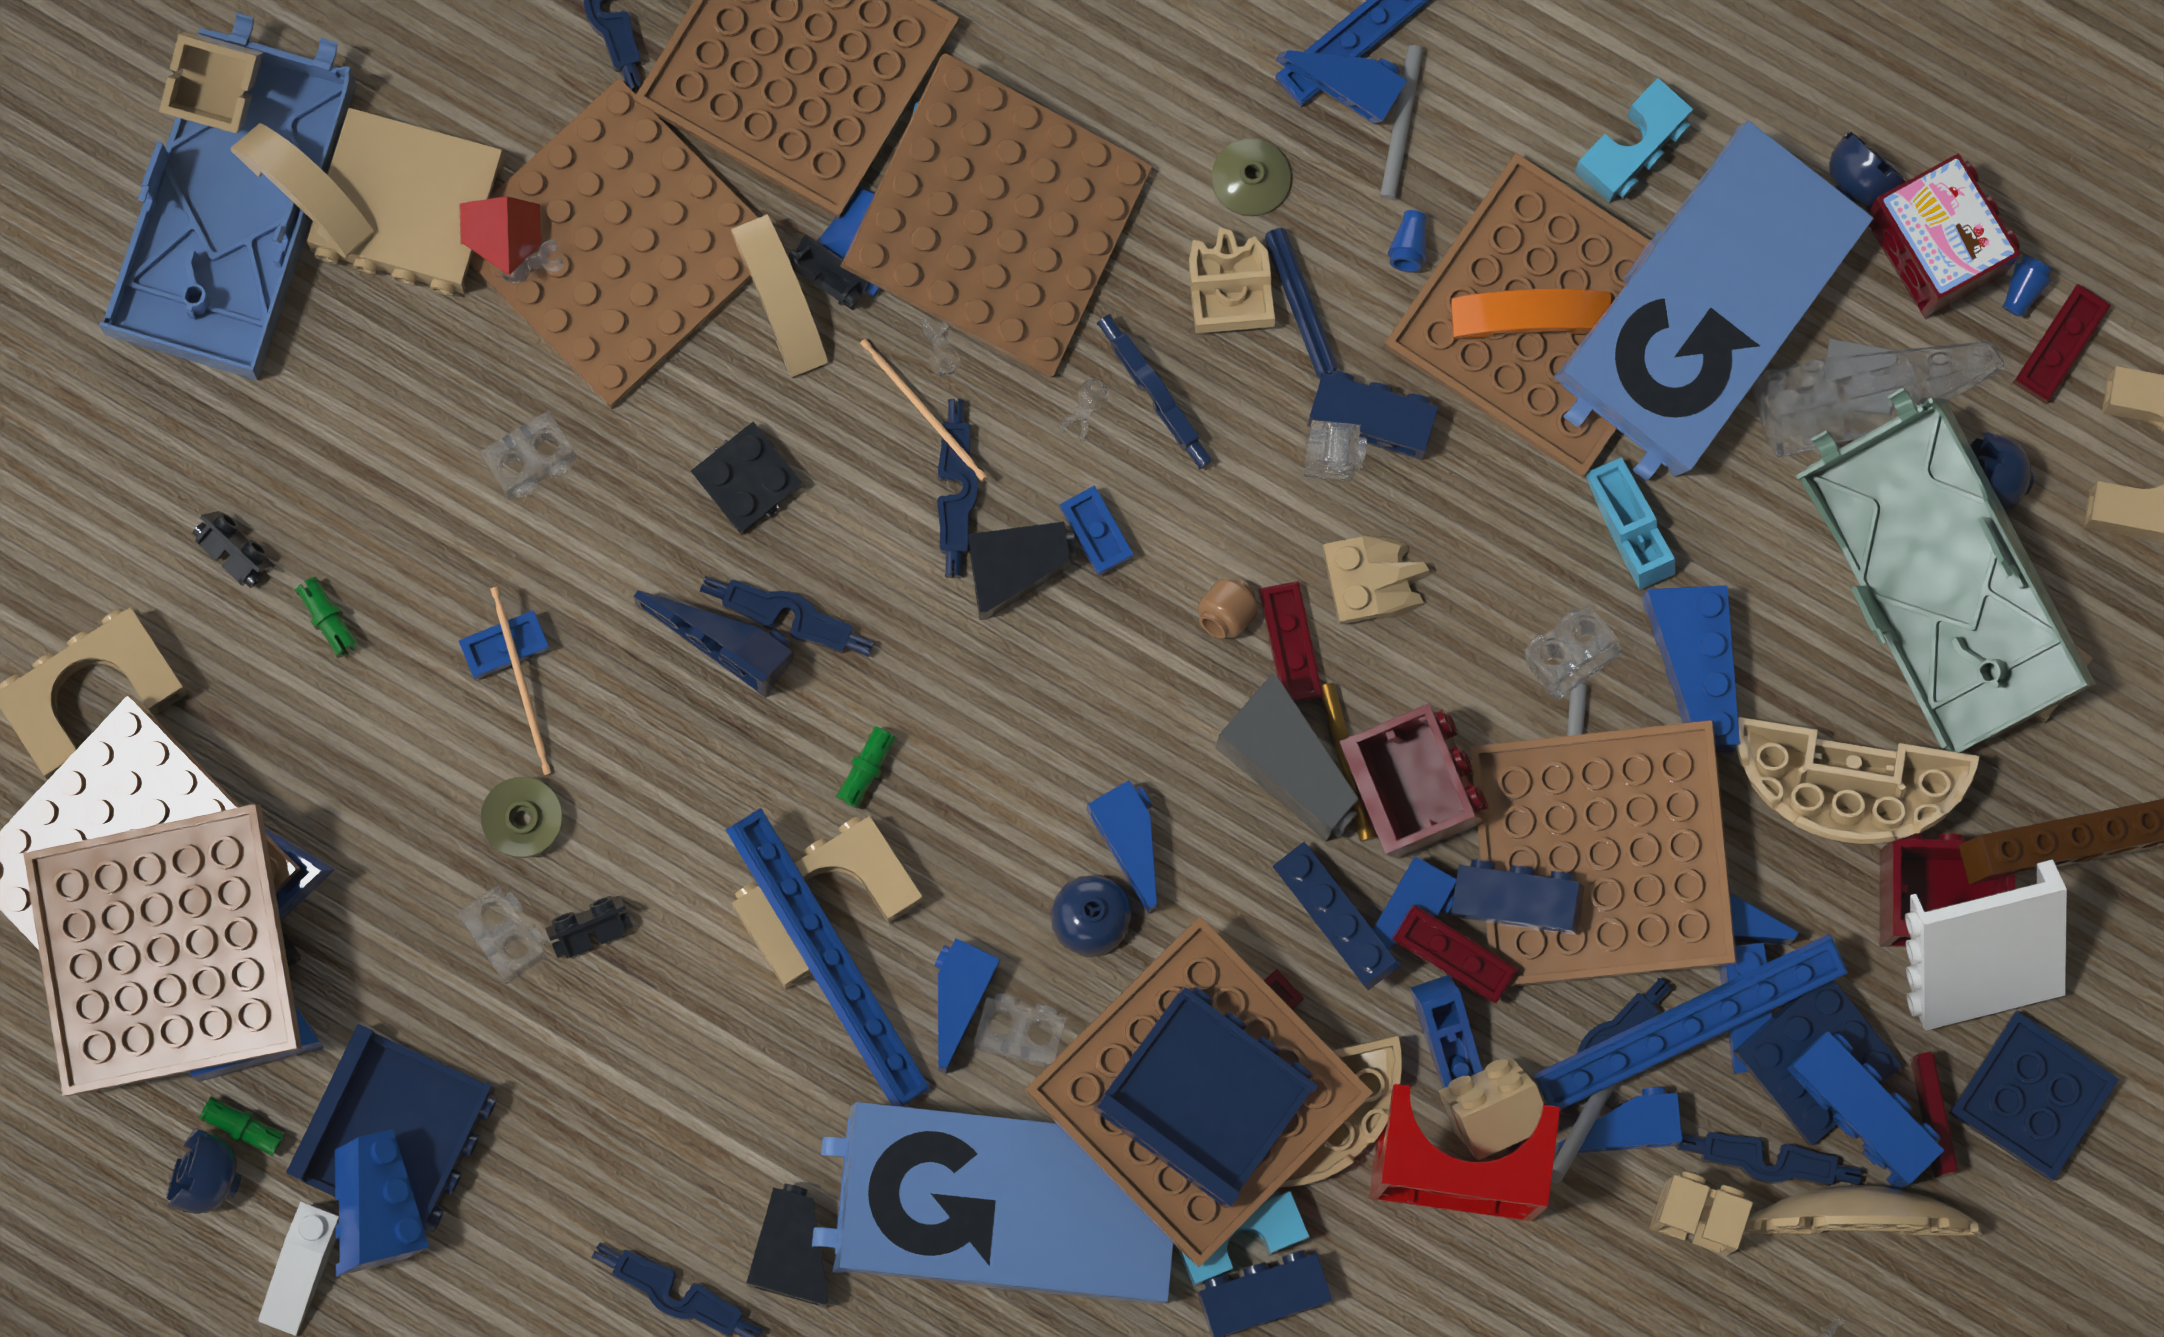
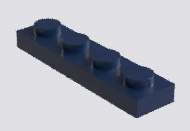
[1273,841,1400,990]

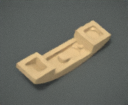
[231,123,374,259]
[730,214,828,378]

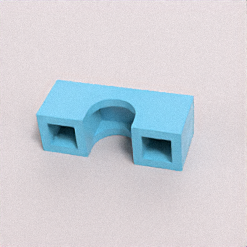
[1574,78,1693,203]
[1177,1189,1309,1287]

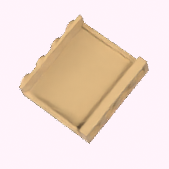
[307,108,505,296]

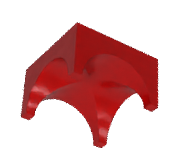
[1369,1084,1560,1222]

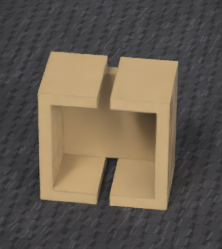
[159,31,264,134]
[1439,1058,1544,1161]
[1649,1171,1753,1256]

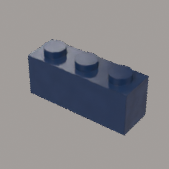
[1307,371,1438,460]
[1451,860,1585,935]
[1198,1250,1332,1337]

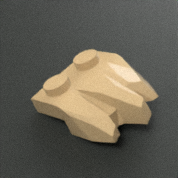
[1189,227,1275,333]
[1322,536,1430,625]

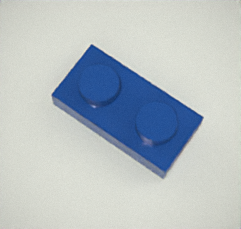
[1059,485,1134,576]
[458,610,550,680]

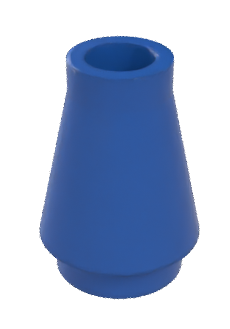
[1388,210,1427,272]
[2002,256,2052,318]

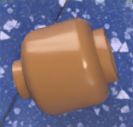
[1198,579,1258,639]

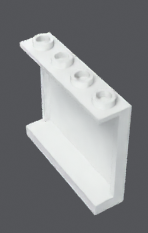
[1905,859,2067,1031]

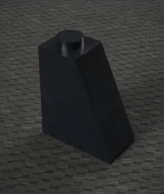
[968,521,1076,620]
[746,1183,829,1308]

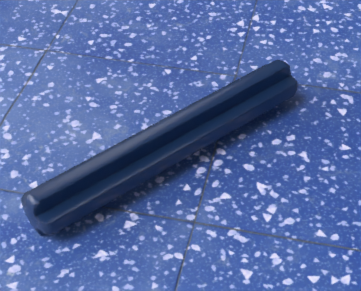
[1265,228,1337,378]

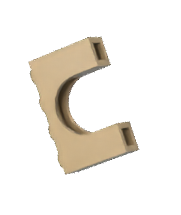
[2084,366,2164,543]
[0,607,188,780]
[732,815,923,990]

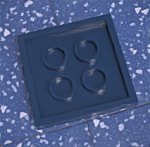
[1733,980,1902,1146]
[1949,1011,2119,1182]

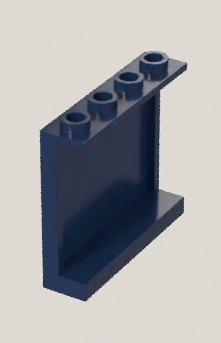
[1092,987,1318,1208]
[286,1024,497,1235]

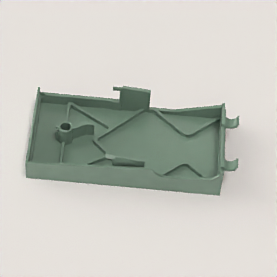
[1796,388,2096,754]

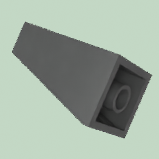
[1216,673,1358,842]

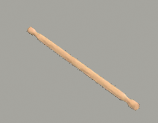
[860,338,987,482]
[490,586,552,775]

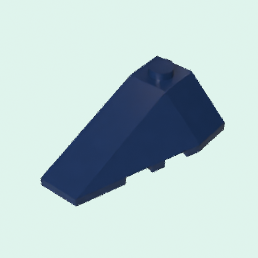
[633,590,794,697]

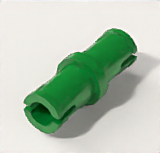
[295,577,359,658]
[835,726,897,809]
[199,1096,285,1157]

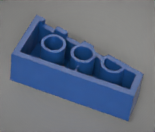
[1641,585,1740,753]
[1787,1031,1944,1189]

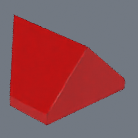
[459,196,541,275]

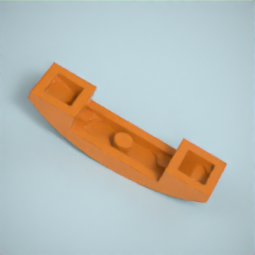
[1451,289,1611,339]

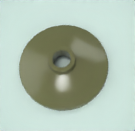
[1212,139,1291,216]
[481,777,562,858]

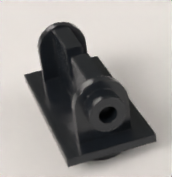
[788,234,869,310]
[192,511,275,588]
[545,896,633,959]

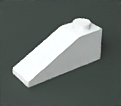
[258,1202,339,1336]

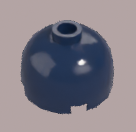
[1829,130,1907,207]
[1970,432,2034,511]
[1051,875,1132,957]
[167,1128,241,1214]

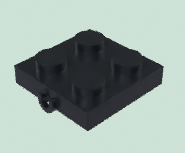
[691,421,804,535]

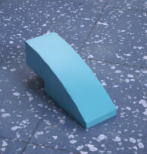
[1586,457,1675,590]

